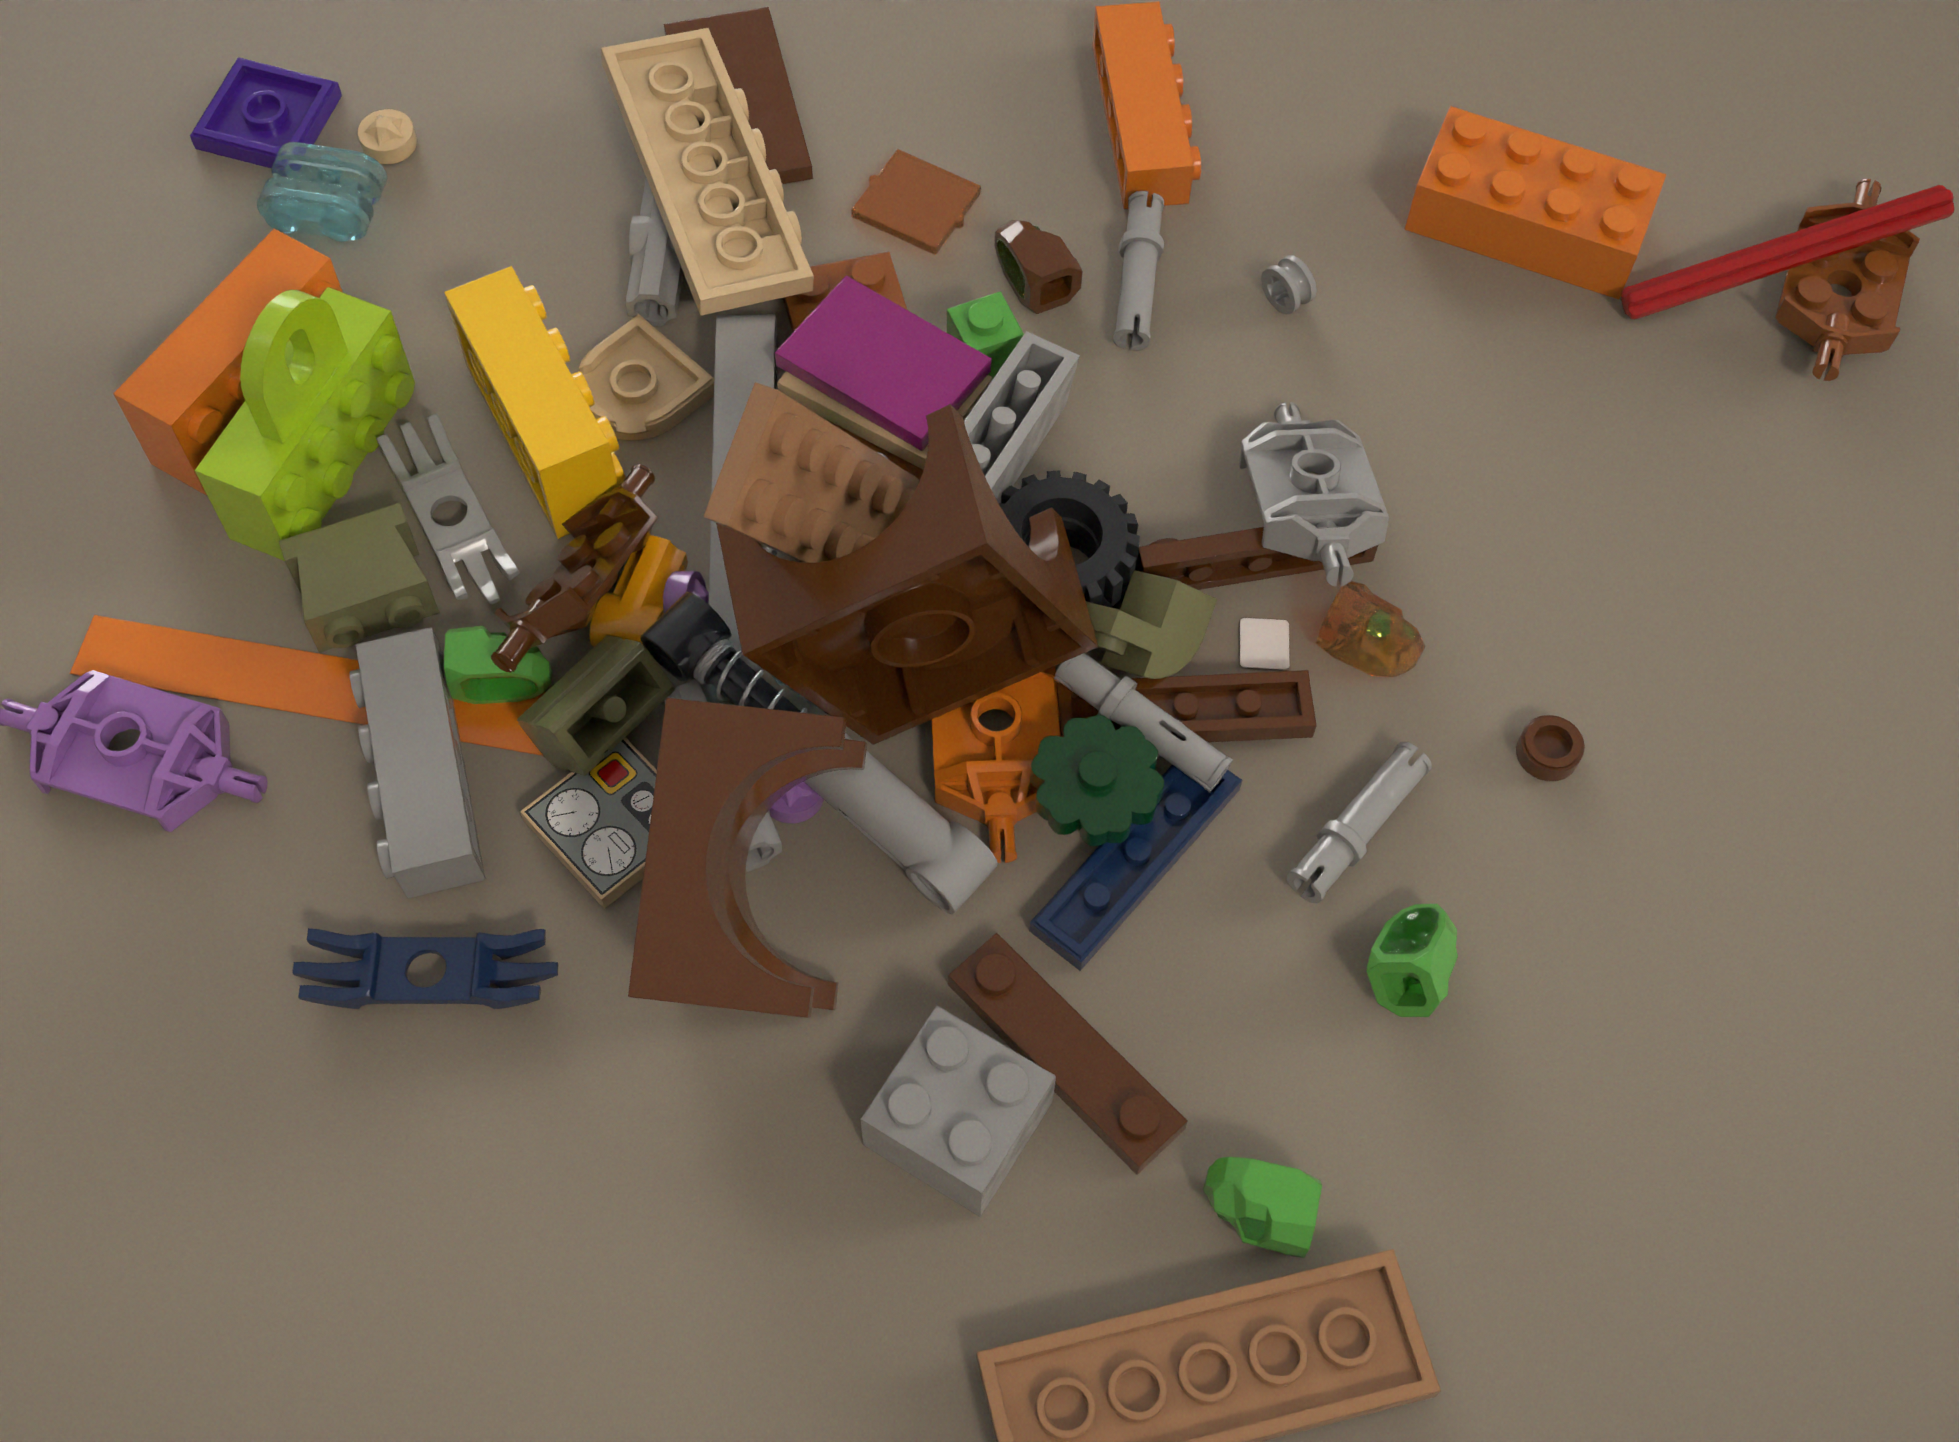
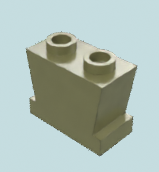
[279,503,440,653]

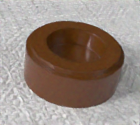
[1516,715,1585,781]

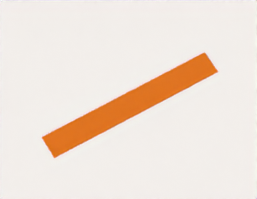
[70,615,546,756]

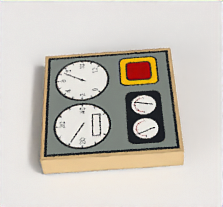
[520,737,657,909]

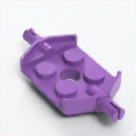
[0,670,268,832]

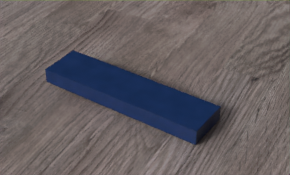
[1029,765,1242,971]

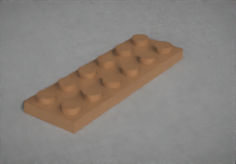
[703,382,920,563]
[976,1249,1441,1442]

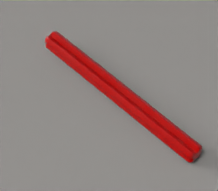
[1621,185,1955,320]

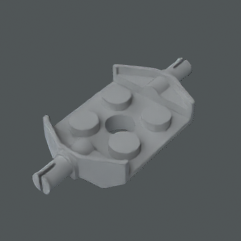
[1239,402,1389,586]

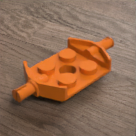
[932,666,1061,863]

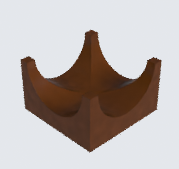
[716,404,1099,745]
[628,698,867,1018]

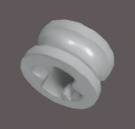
[1261,255,1317,314]

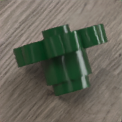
[1030,715,1164,846]

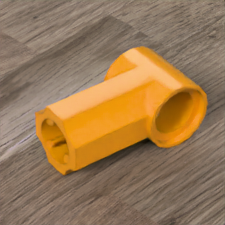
[589,535,688,647]

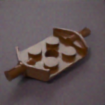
[491,464,658,673]

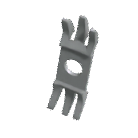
[376,413,520,605]

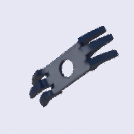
[292,928,559,1009]

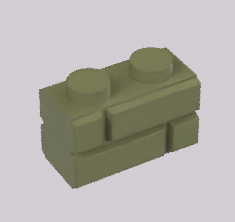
[517,635,675,776]

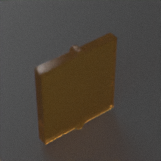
[851,149,981,255]

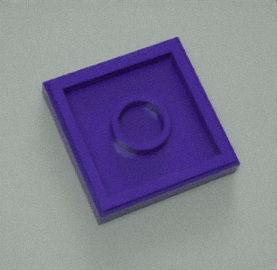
[190,57,342,175]

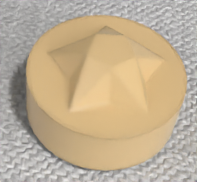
[358,109,417,164]

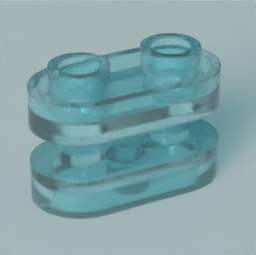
[257,142,388,242]

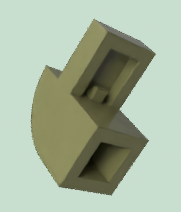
[1086,570,1217,679]

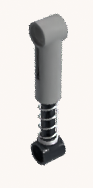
[640,591,998,914]

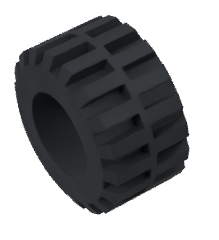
[999,470,1140,610]

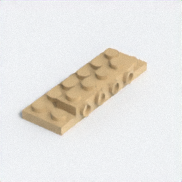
[601,28,814,316]

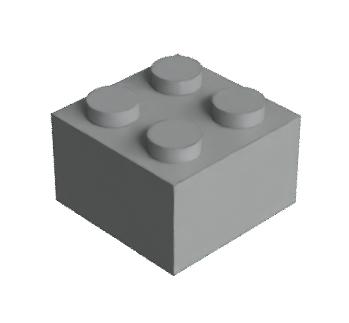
[861,1006,1056,1217]

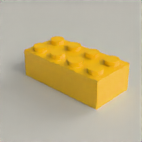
[444,266,626,539]

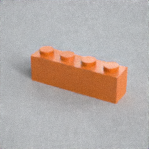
[1092,1,1201,209]

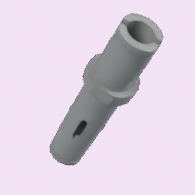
[1113,191,1164,350]
[1054,653,1233,793]
[1286,742,1432,904]

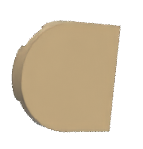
[579,314,714,440]

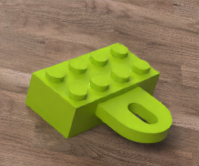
[195,287,416,561]

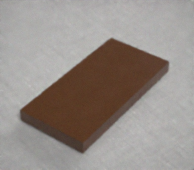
[664,7,813,184]

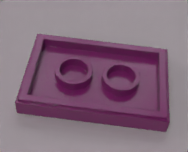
[775,275,992,451]

